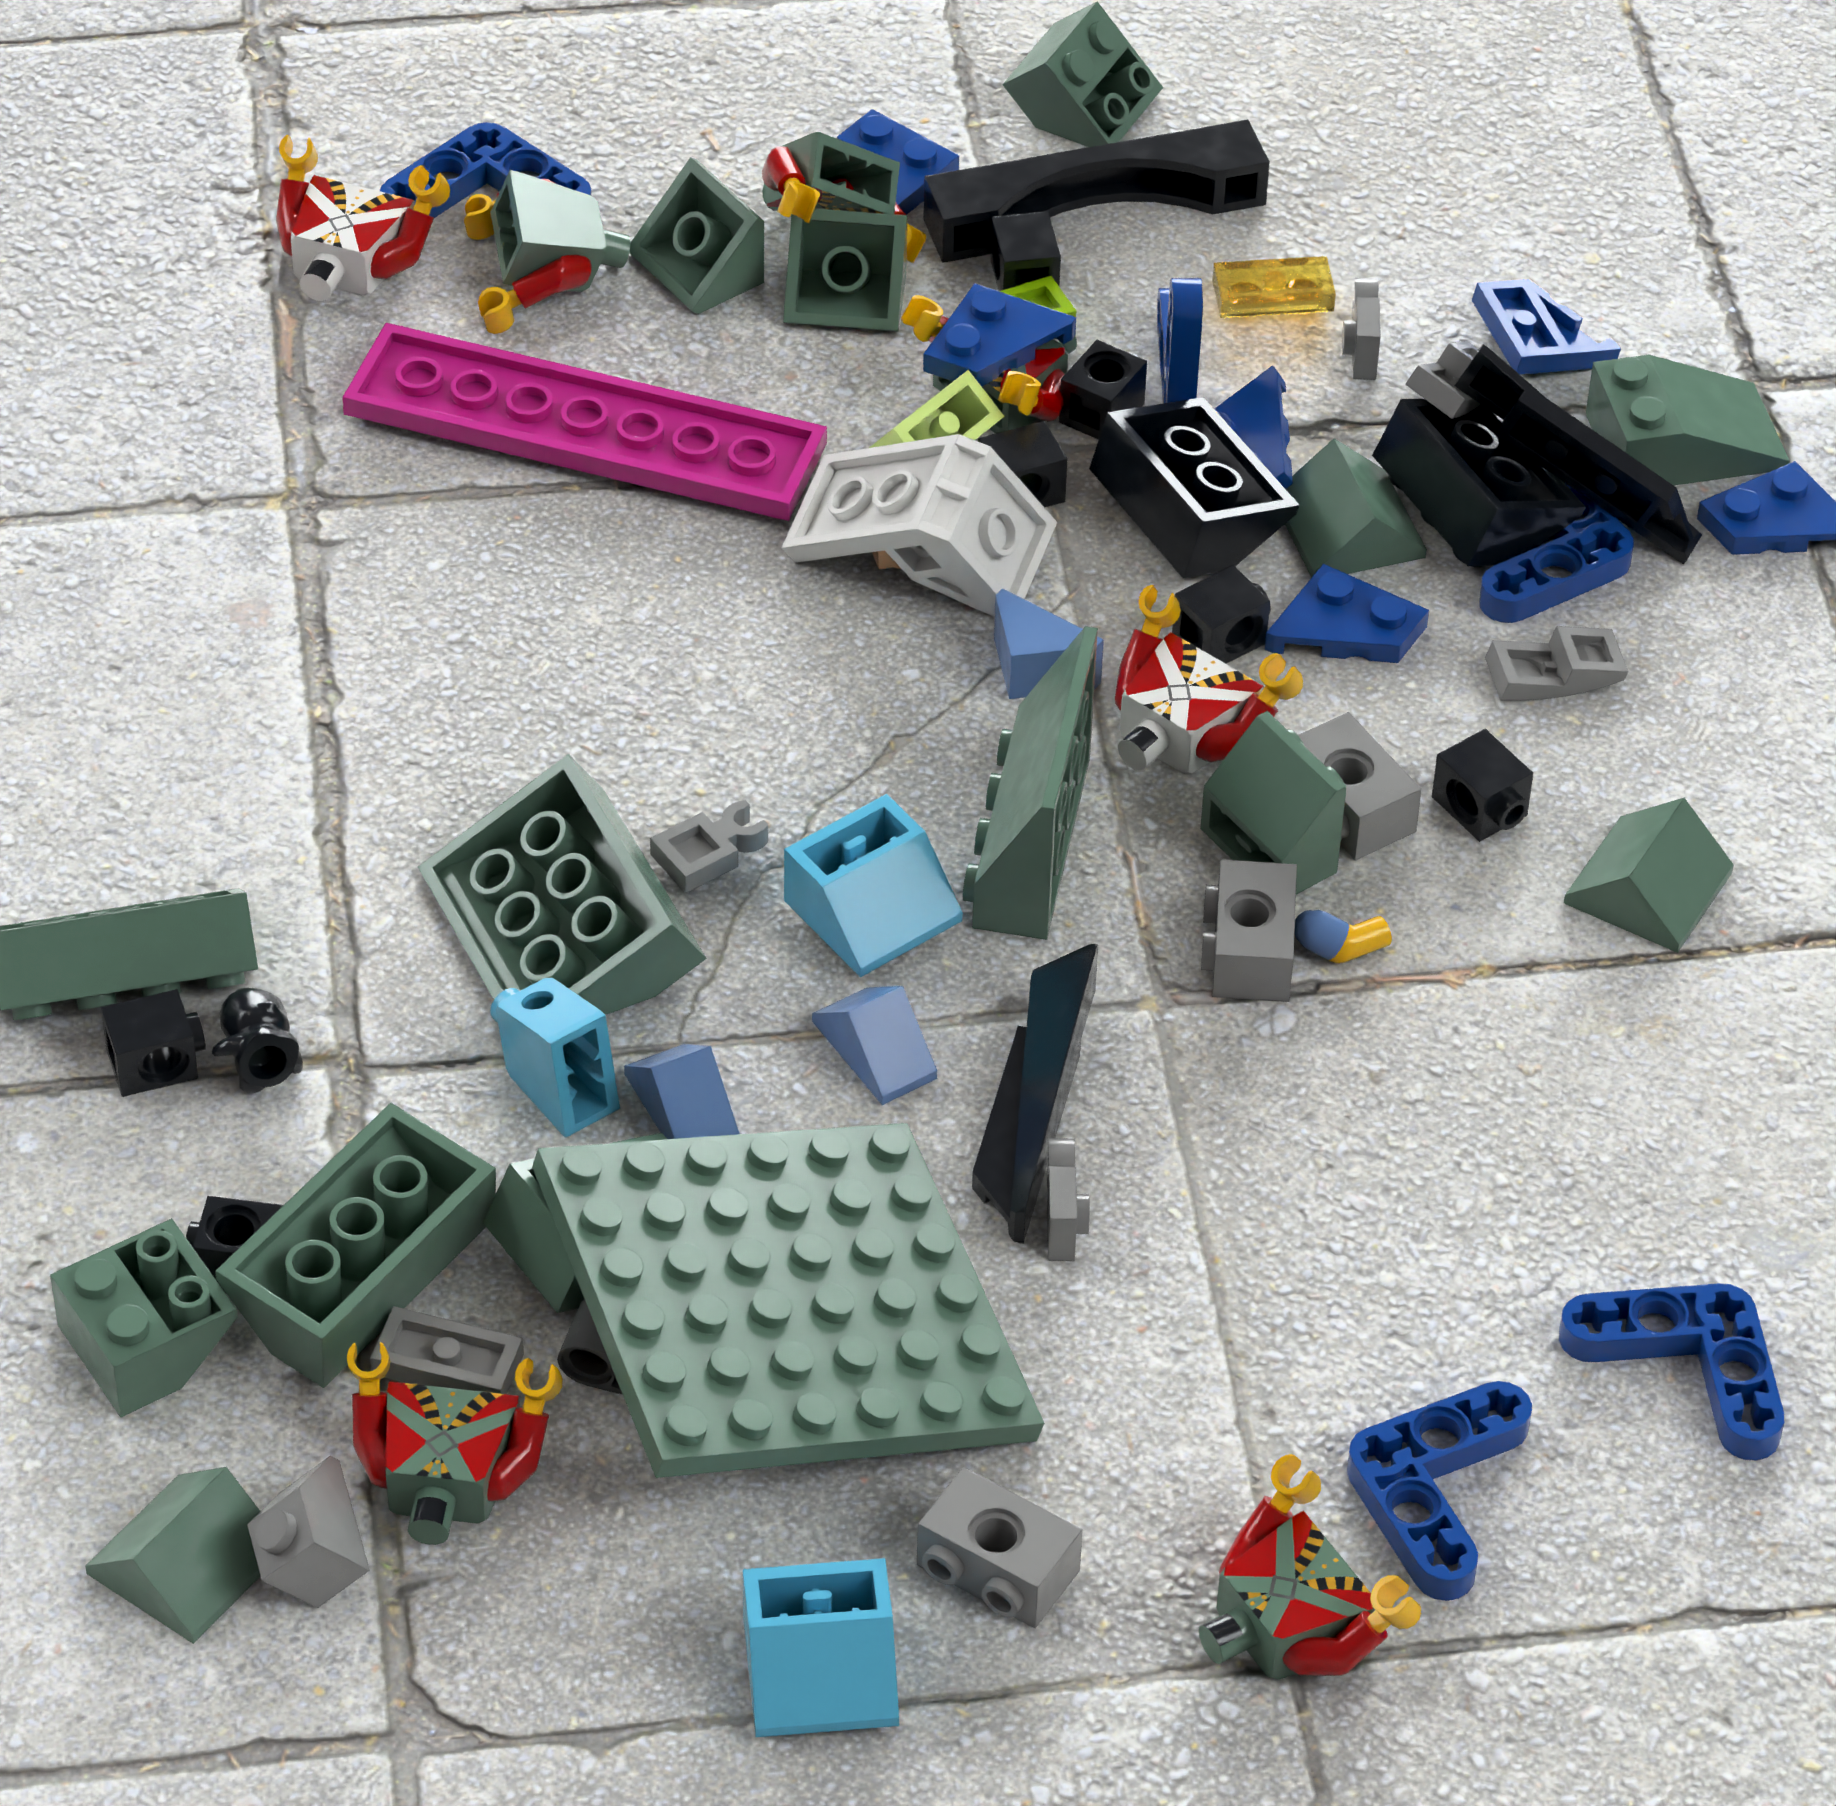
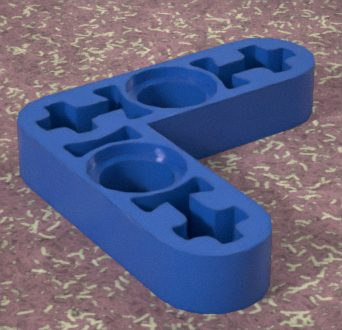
[380,122,592,218]
[1157,278,1203,403]
[1479,483,1634,623]
[1559,1283,1784,1461]
[1347,1381,1532,1601]

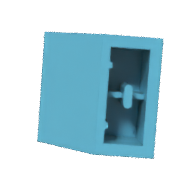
[784,794,963,977]
[743,1558,899,1737]

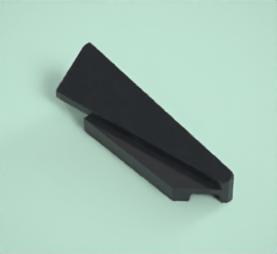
[1454,344,1702,564]
[972,944,1098,1244]

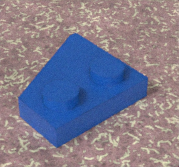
[1265,564,1429,663]

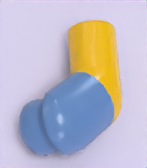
[1294,910,1392,963]

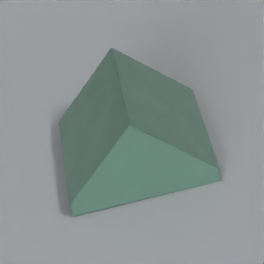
[629,157,764,314]
[783,209,907,332]
[1285,438,1427,578]
[1564,797,1734,953]
[85,1467,260,1644]

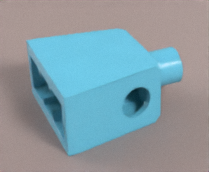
[490,978,620,1138]

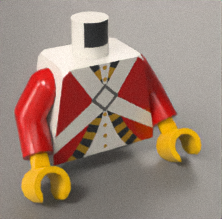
[276,135,450,301]
[1115,585,1303,773]

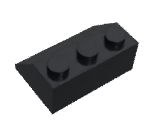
[1089,397,1300,578]
[1372,399,1586,568]

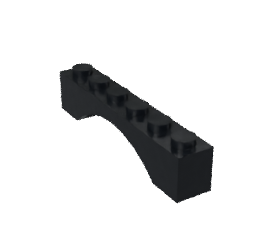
[923,119,1270,263]

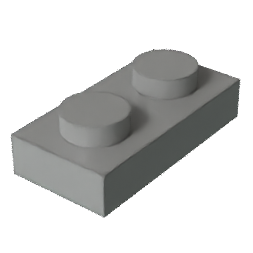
[370,1306,524,1394]

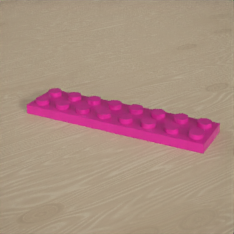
[342,323,827,521]

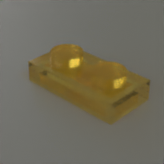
[1212,256,1336,318]

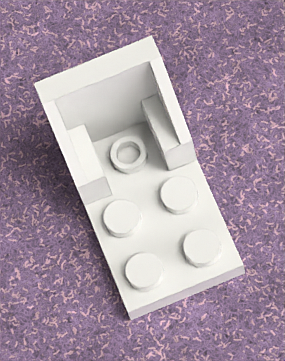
[782,434,1057,617]

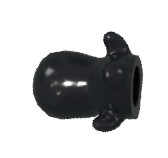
[212,988,303,1093]

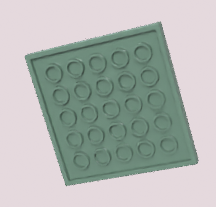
[532,1123,1045,1478]

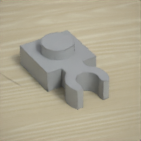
[1342,278,1381,380]
[650,800,768,893]
[1047,1138,1090,1261]

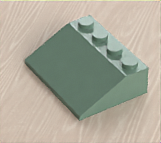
[963,626,1098,940]
[418,754,707,1015]

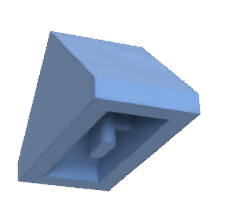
[994,588,1104,699]
[812,986,937,1105]
[624,1044,740,1139]

